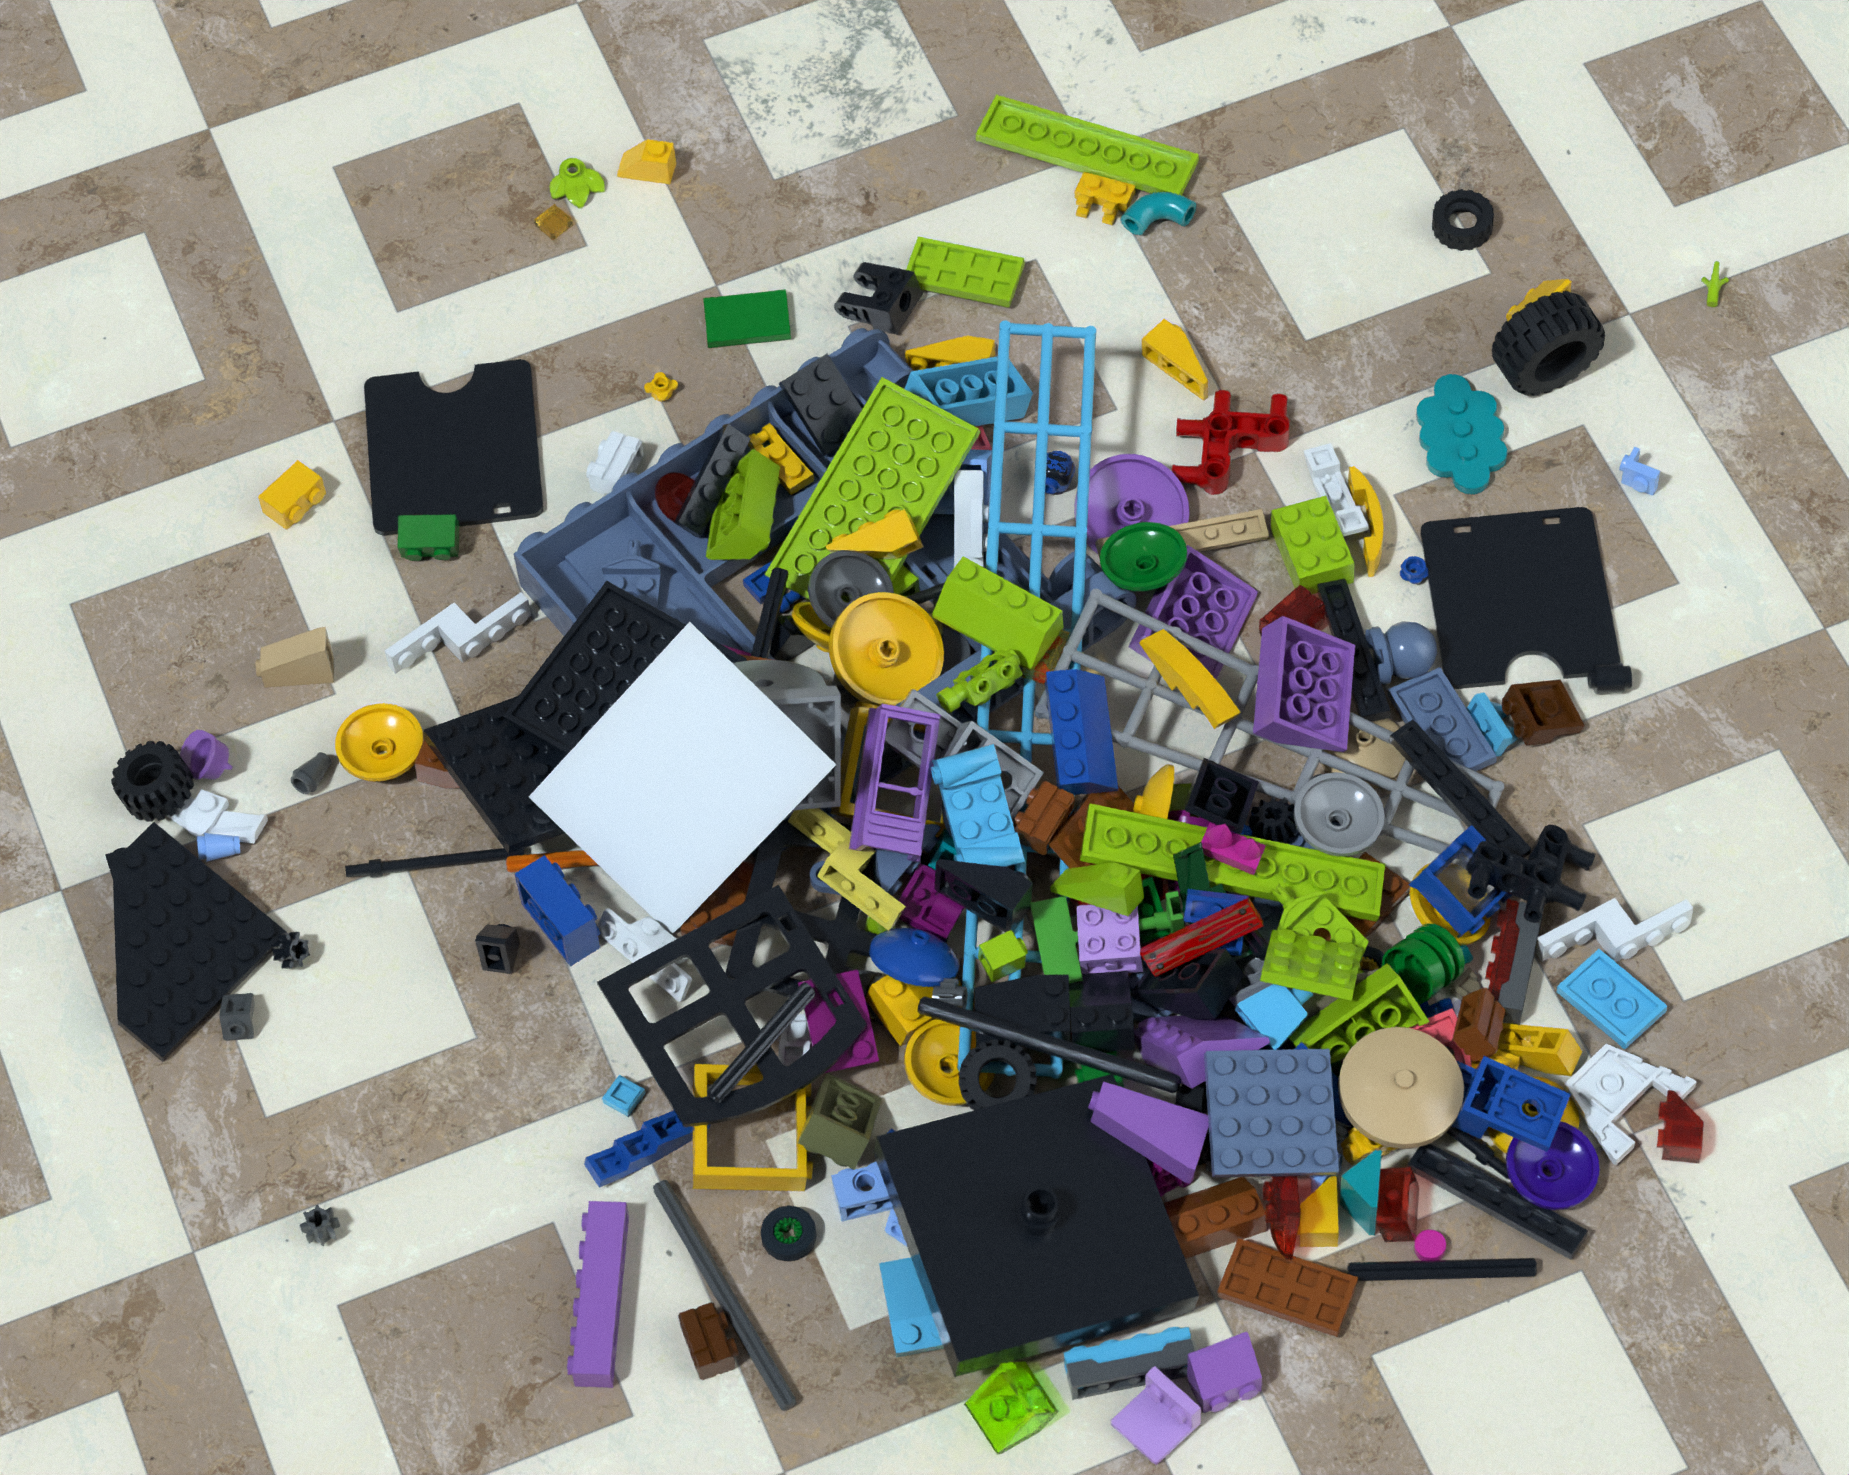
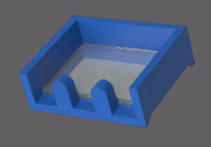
[1409,825,1512,938]

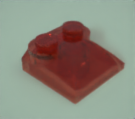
[1263,1176,1301,1260]

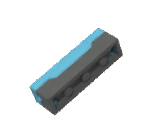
[1064,1327,1195,1400]

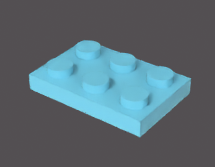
[1556,949,1667,1049]

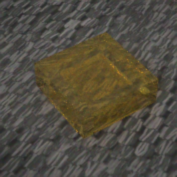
[534,204,573,240]

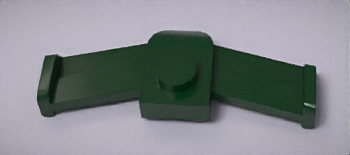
[1173,842,1252,961]

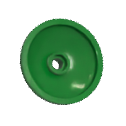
[1100,522,1187,591]

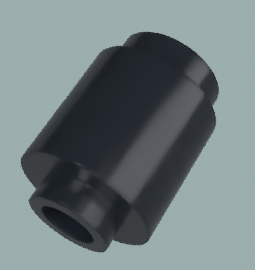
[1587,663,1632,694]

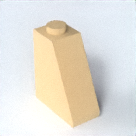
[255,627,334,688]

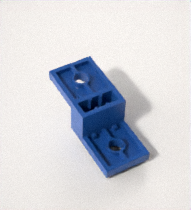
[1452,1056,1571,1152]

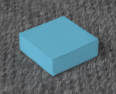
[602,1075,646,1117]

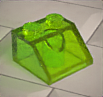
[964,1362,1059,1455]

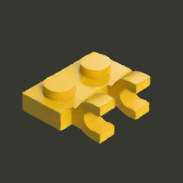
[1075,172,1135,225]

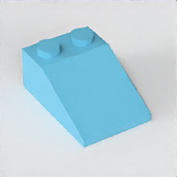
[879,1257,944,1357]

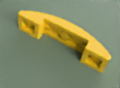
[1348,466,1384,577]

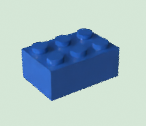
[515,855,601,967]

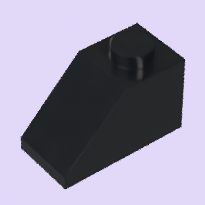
[475,924,520,974]

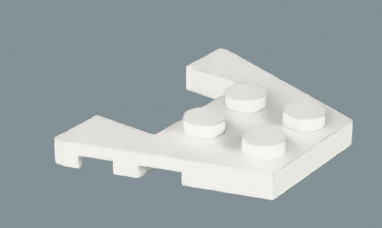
[1564,1044,1696,1166]

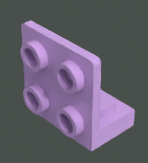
[1076,905,1143,974]
[1111,1366,1201,1465]

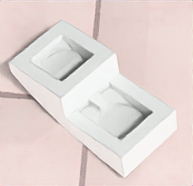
[778,1014,811,1066]

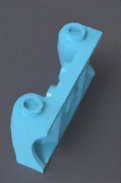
[931,744,1025,867]

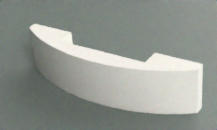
[1304,443,1369,537]

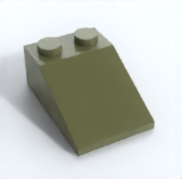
[798,1073,882,1169]

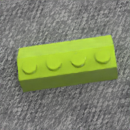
[705,449,780,560]
[932,556,1064,672]

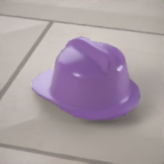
[180,730,233,780]

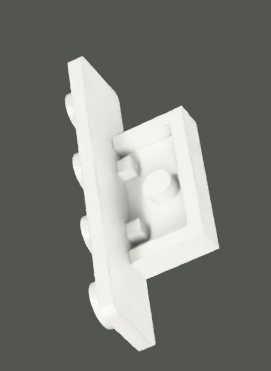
[954,470,989,568]
[598,908,692,1002]

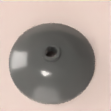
[808,550,894,628]

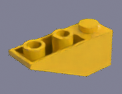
[905,335,995,371]
[826,509,924,559]

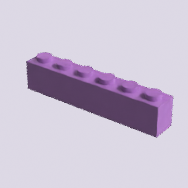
[567,1201,629,1388]

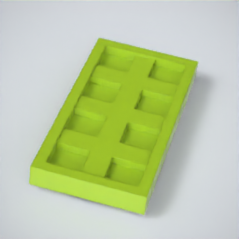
[906,236,1025,308]

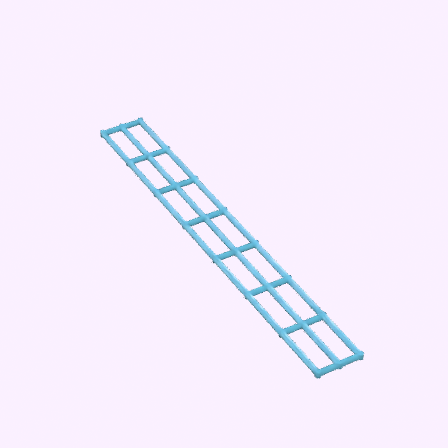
[957,320,1096,1079]

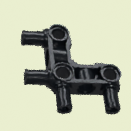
[1466,825,1595,923]

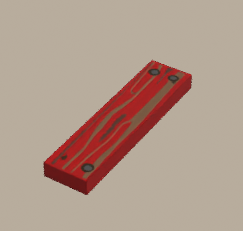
[1140,897,1263,977]

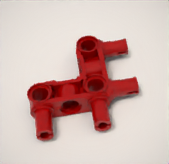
[1172,390,1290,495]

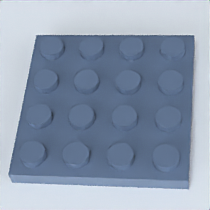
[1204,1049,1339,1178]

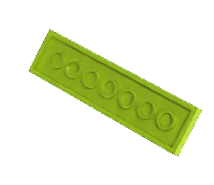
[976,94,1199,196]

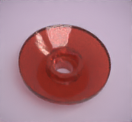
[655,472,695,522]

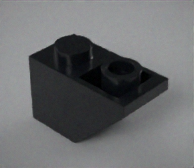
[770,615,815,661]

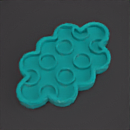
[1416,374,1507,494]

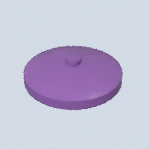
[1074,454,1189,554]

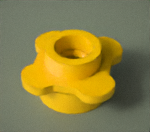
[644,372,678,401]

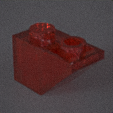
[1656,1090,1704,1164]

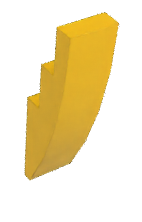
[1139,629,1241,729]

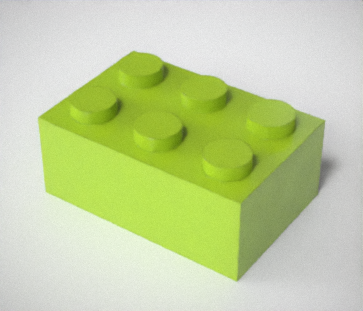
[1271,495,1355,598]

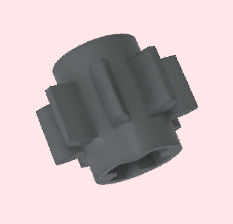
[932,978,968,1009]
[299,1205,340,1246]

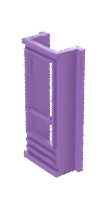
[849,703,941,862]

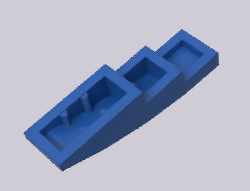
[584,1111,711,1188]

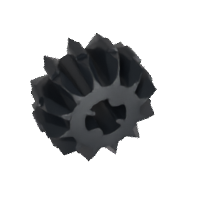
[1248,796,1298,844]

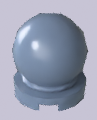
[1365,621,1437,685]

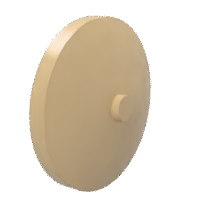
[1338,1027,1464,1149]

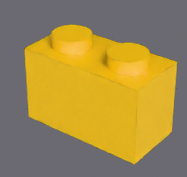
[258,460,326,530]

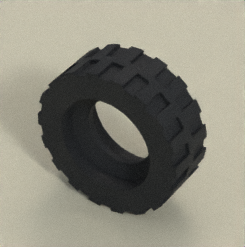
[1432,189,1494,251]

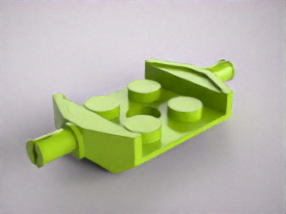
[1270,883,1369,974]

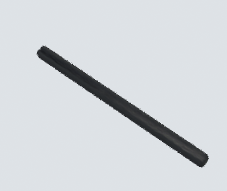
[918,997,1181,1093]

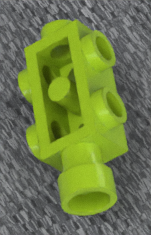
[936,649,1023,713]

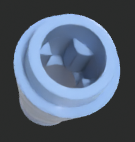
[197,833,240,862]

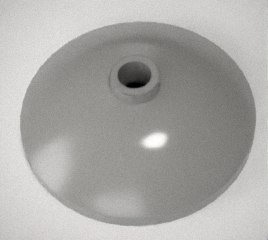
[1294,773,1385,856]

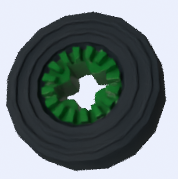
[760,1205,817,1262]

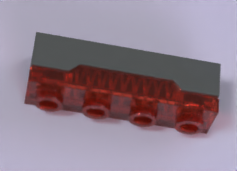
[1483,899,1542,1025]

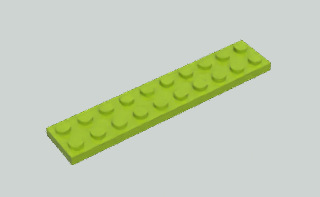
[1080,803,1385,922]

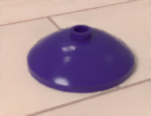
[1506,1121,1600,1210]

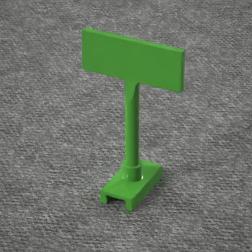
[1031,891,1185,983]

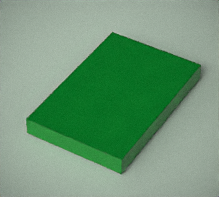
[703,289,791,348]

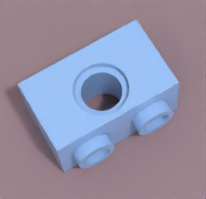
[831,1162,893,1222]

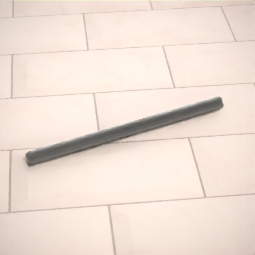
[653,1180,796,1411]

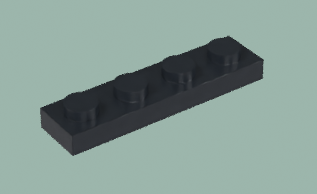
[674,424,751,537]

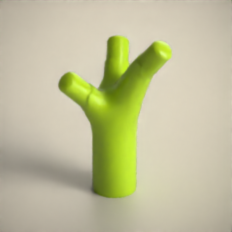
[1701,261,1729,307]

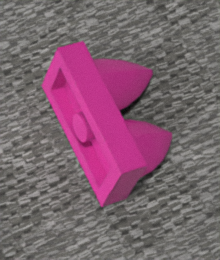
[1202,822,1266,875]

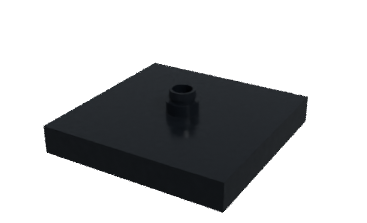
[873,1074,1199,1377]

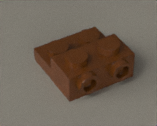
[1502,679,1585,746]

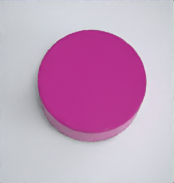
[1414,1230,1446,1261]

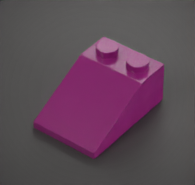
[798,969,879,1073]

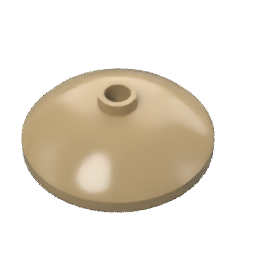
[1321,712,1405,789]

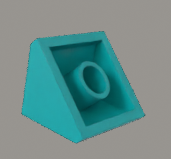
[1340,1150,1382,1235]

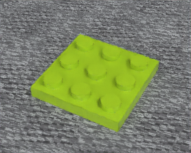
[1260,929,1363,1001]

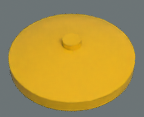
[829,592,944,706]

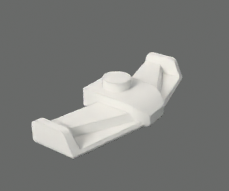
[166,789,268,844]

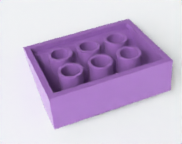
[1128,545,1259,680]
[1253,616,1355,752]
[1134,1014,1270,1089]

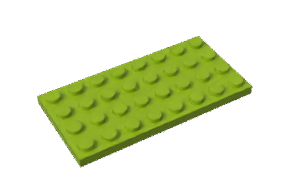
[764,377,981,603]

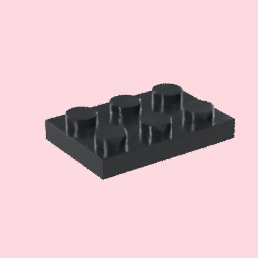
[779,354,862,456]

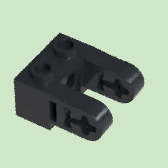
[834,262,923,334]

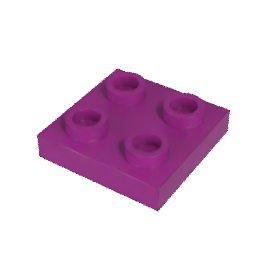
[898,863,964,942]

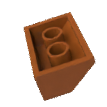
[1163,1177,1267,1259]

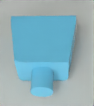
[1235,984,1313,1050]

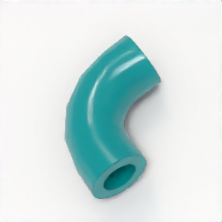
[1120,192,1197,235]

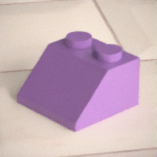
[1187,1331,1262,1413]

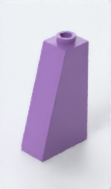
[1088,1081,1209,1184]

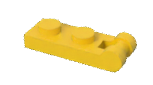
[748,423,814,495]

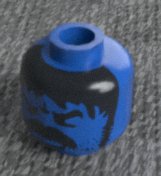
[1034,451,1076,494]

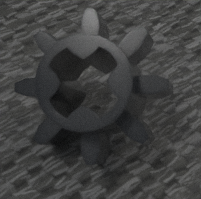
[271,932,310,969]

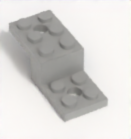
[884,689,1044,821]

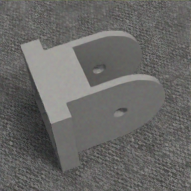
[733,660,841,810]

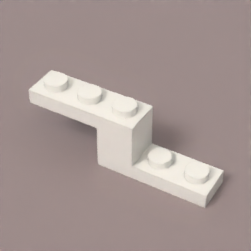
[385,592,531,674]
[1535,898,1693,962]

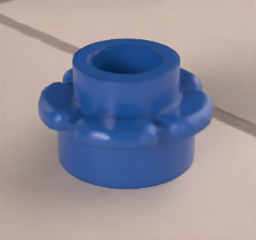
[1400,556,1428,584]

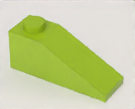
[1050,862,1144,916]

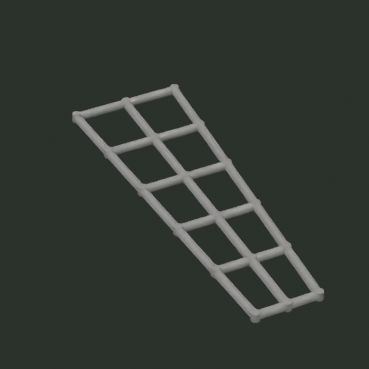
[1035,589,1504,865]

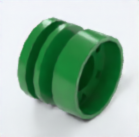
[1382,923,1465,1004]

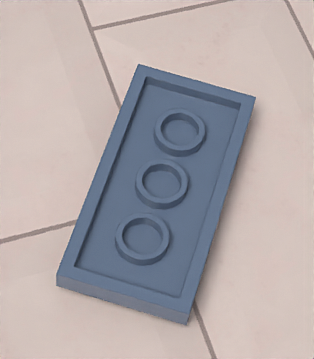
[1387,667,1497,772]

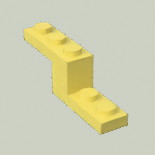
[788,808,906,930]

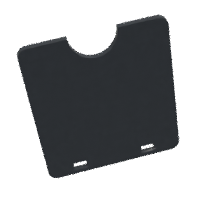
[364,359,543,536]
[1420,507,1621,689]

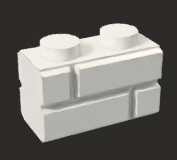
[586,431,644,494]

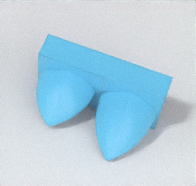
[1467,692,1518,757]

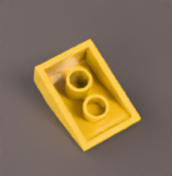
[865,975,962,1047]

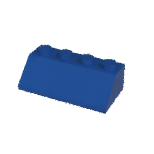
[1045,669,1118,795]

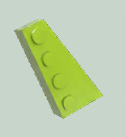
[1289,964,1430,1064]

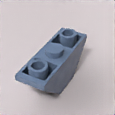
[871,824,941,896]

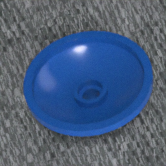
[869,928,959,987]

